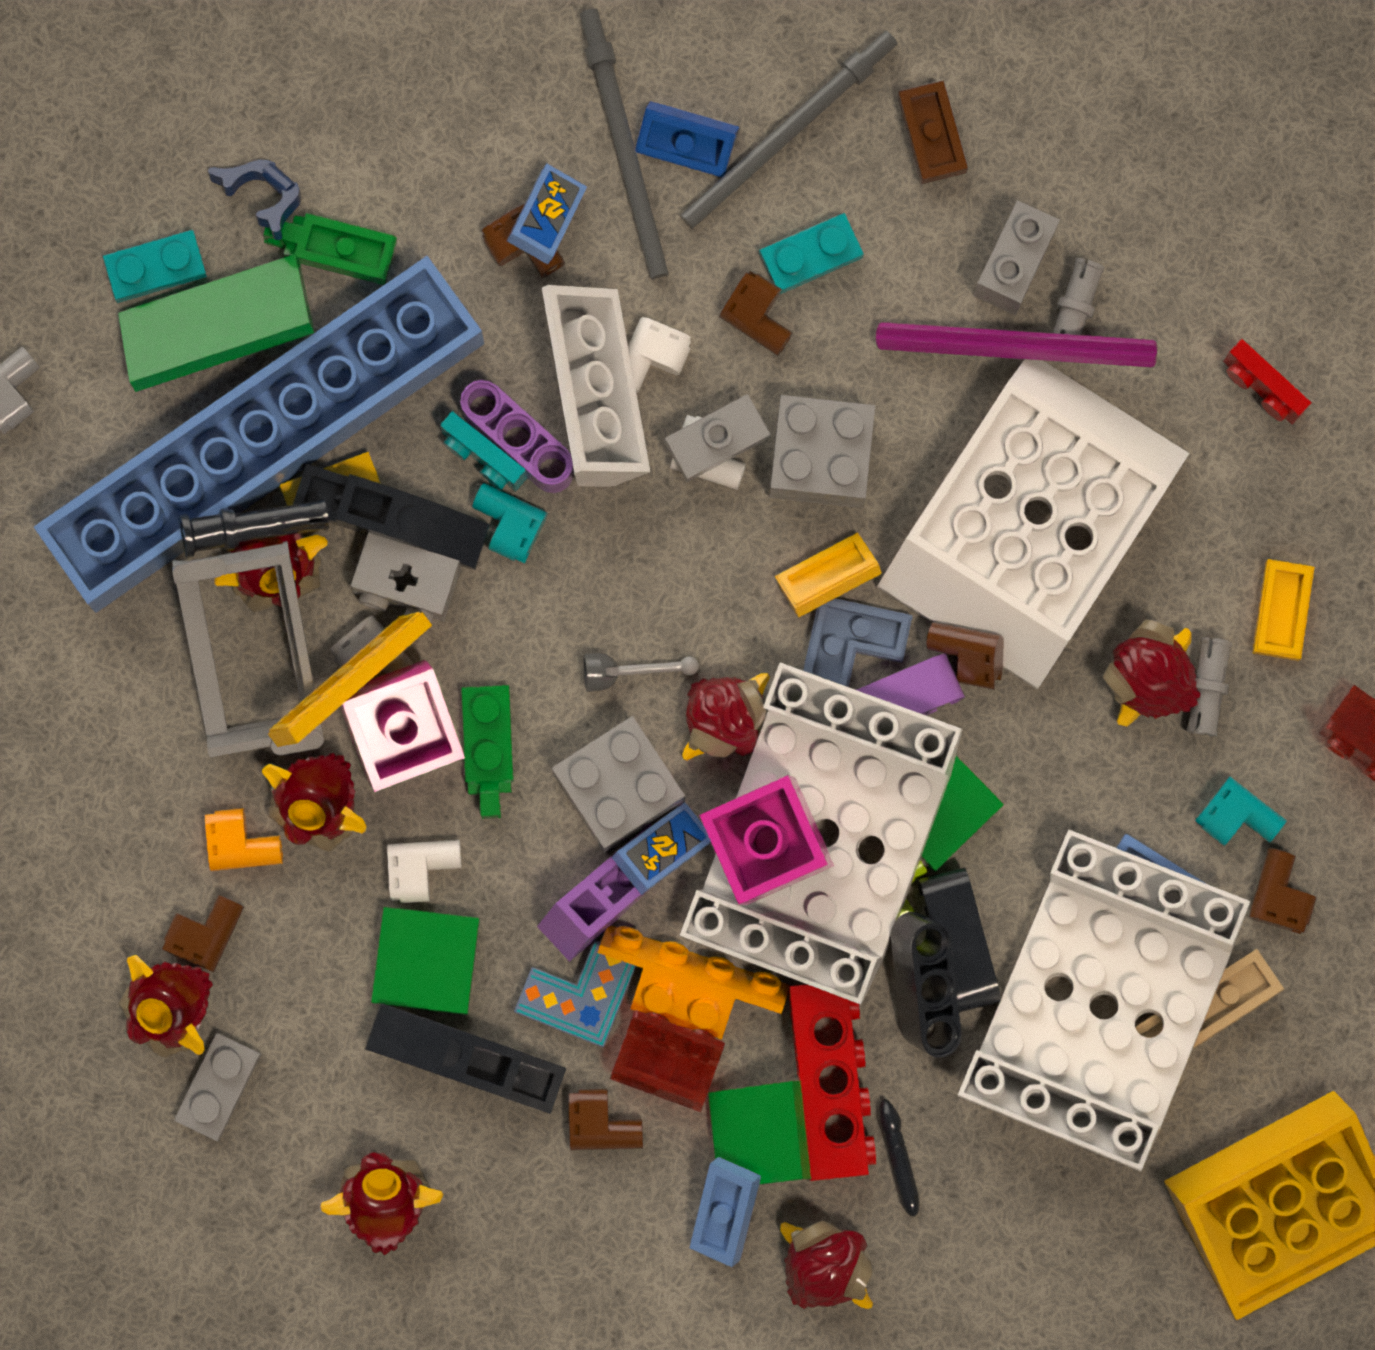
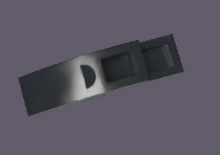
[293,464,490,571]
[364,1003,567,1114]

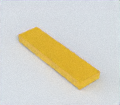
[268,612,432,747]

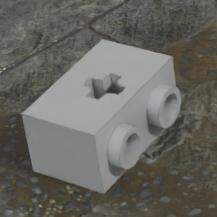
[973,200,1060,316]
[351,532,461,623]

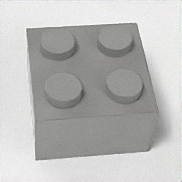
[769,395,875,508]
[552,716,685,853]

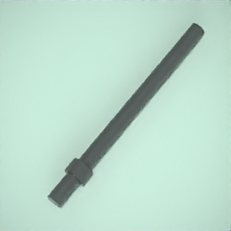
[580,9,669,280]
[680,30,898,229]

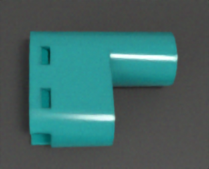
[472,483,548,564]
[1195,776,1287,846]

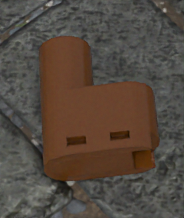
[482,204,565,278]
[719,271,793,356]
[926,622,1004,690]
[1249,848,1317,934]
[162,895,244,973]
[569,1089,643,1150]

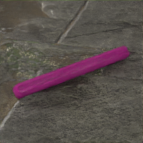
[876,322,1158,367]

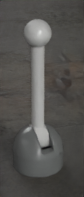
[583,653,699,692]

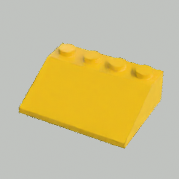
[1164,1091,1375,1321]

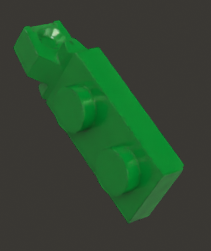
[263,213,397,285]
[461,685,514,819]

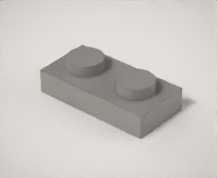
[174,1033,262,1142]

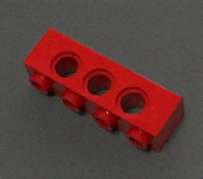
[788,984,876,1182]

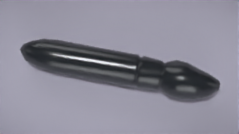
[879,1099,920,1217]

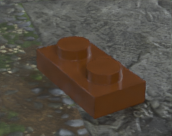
[898,80,968,184]

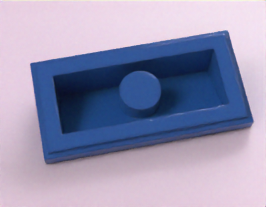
[635,101,739,177]

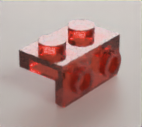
[1319,685,1375,782]
[610,1010,725,1112]

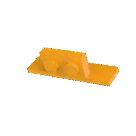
[597,925,789,1040]

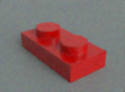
[1223,339,1312,425]

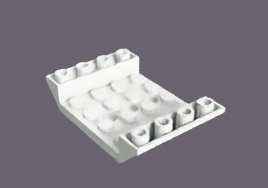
[877,359,1189,689]
[680,662,963,1004]
[958,829,1250,1172]

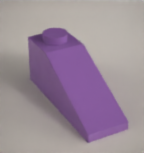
[537,824,652,962]

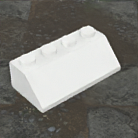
[542,285,650,487]

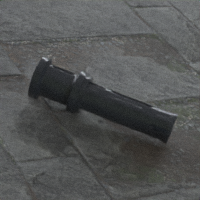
[179,499,329,558]

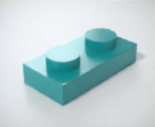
[759,213,864,294]
[103,230,207,303]
[440,411,527,492]

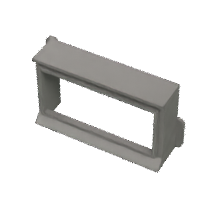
[172,541,324,758]

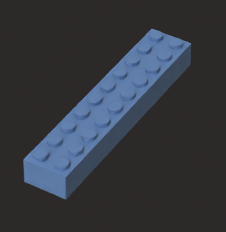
[34,256,484,613]

